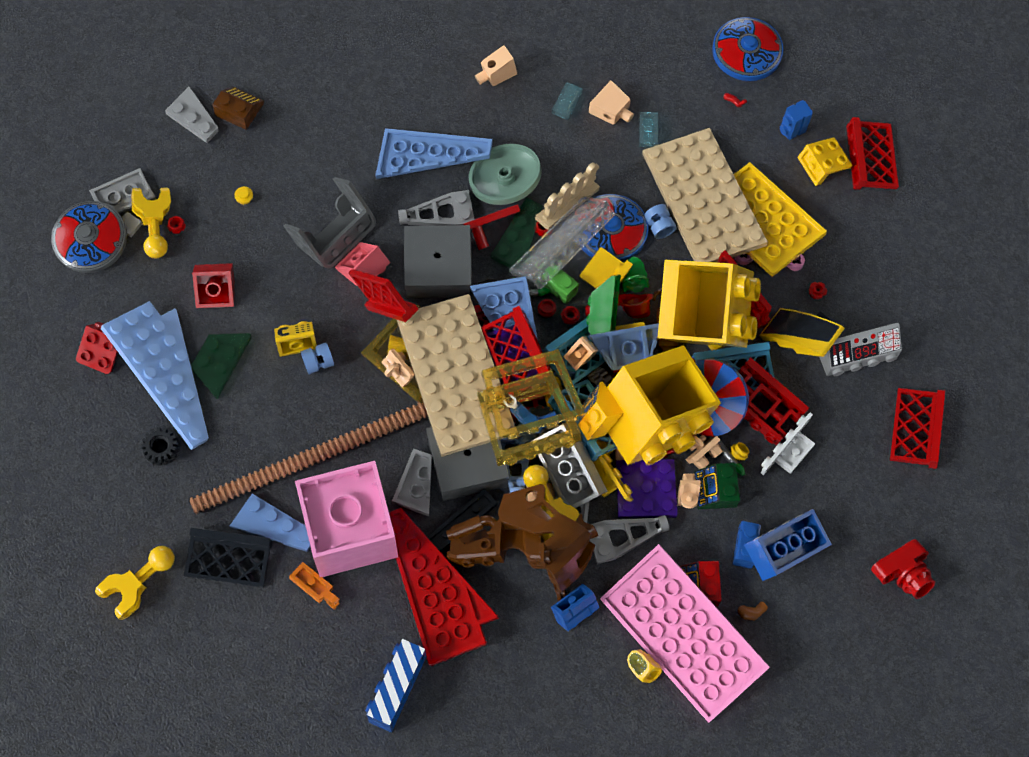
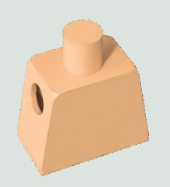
[475,45,517,86]
[589,80,634,124]

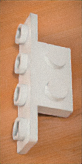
[761,412,815,475]

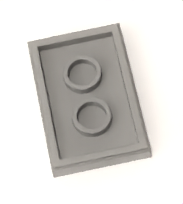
[89,168,156,216]

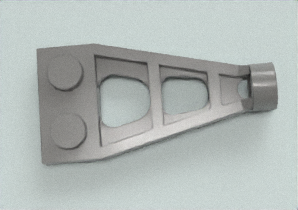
[398,190,475,226]
[589,515,669,565]

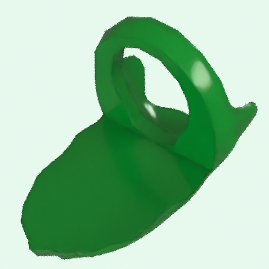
[622,257,649,293]

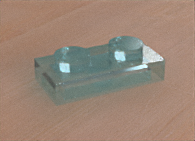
[552,82,583,120]
[639,112,658,147]

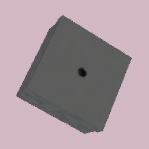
[404,225,472,298]
[426,427,510,501]

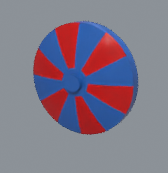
[695,358,749,436]

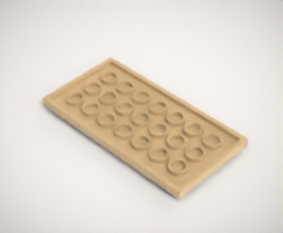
[643,128,767,263]
[397,294,517,457]

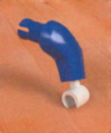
[503,394,559,433]

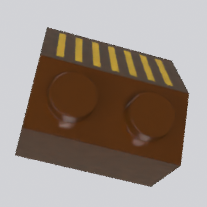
[212,86,265,130]

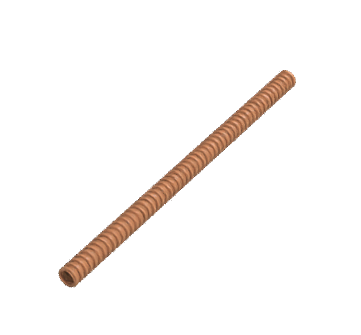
[189,402,428,514]

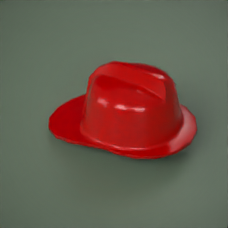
[618,294,654,318]

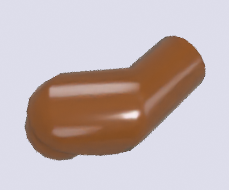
[737,601,768,621]

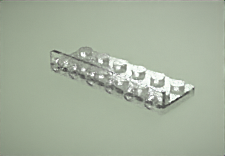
[509,196,615,289]

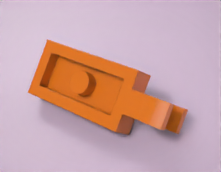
[289,562,340,609]

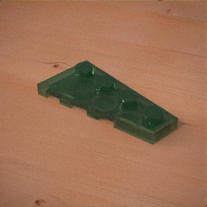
[491,197,543,274]

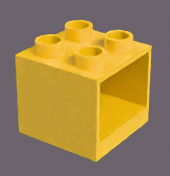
[658,260,761,348]
[607,345,721,466]

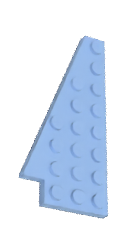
[101,301,209,450]

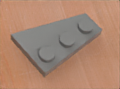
[165,86,219,143]
[392,448,432,516]

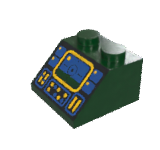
[694,463,740,509]

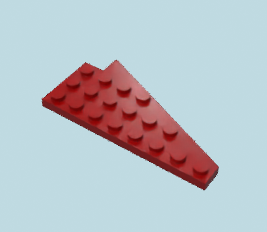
[389,508,499,666]

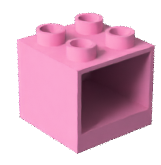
[295,461,398,577]

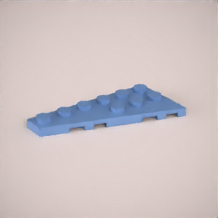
[375,128,493,179]
[470,276,538,340]

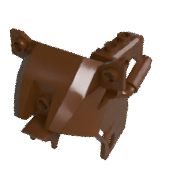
[446,484,598,601]

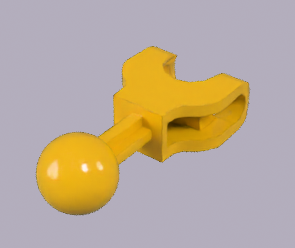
[131,188,171,259]
[523,465,579,542]
[95,546,175,620]

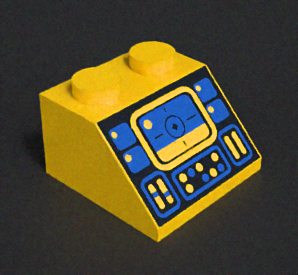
[578,382,624,440]

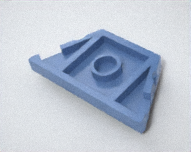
[589,323,659,370]

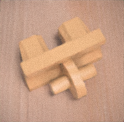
[382,349,415,388]
[685,435,723,469]
[677,474,701,509]

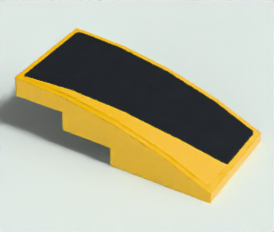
[760,308,845,357]

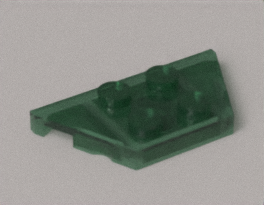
[191,333,252,399]

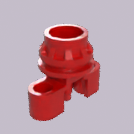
[871,539,936,599]

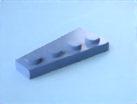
[230,494,311,552]

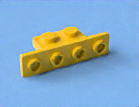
[593,439,633,502]

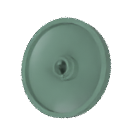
[469,144,542,205]

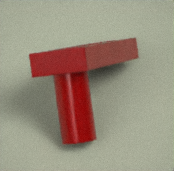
[463,204,520,250]

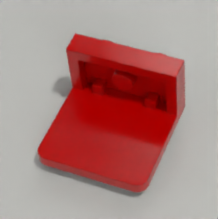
[76,322,118,374]

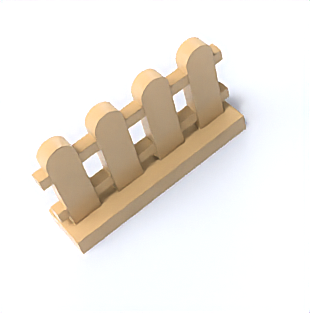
[535,162,600,230]

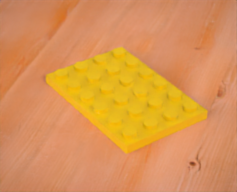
[733,162,827,277]

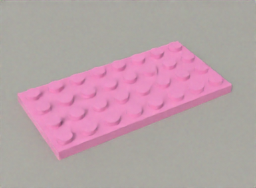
[600,544,770,723]

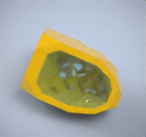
[627,650,662,683]

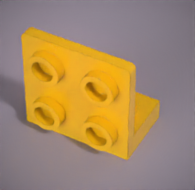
[797,137,852,186]
[580,247,633,289]

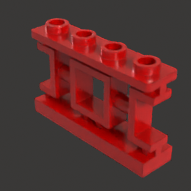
[738,357,809,445]

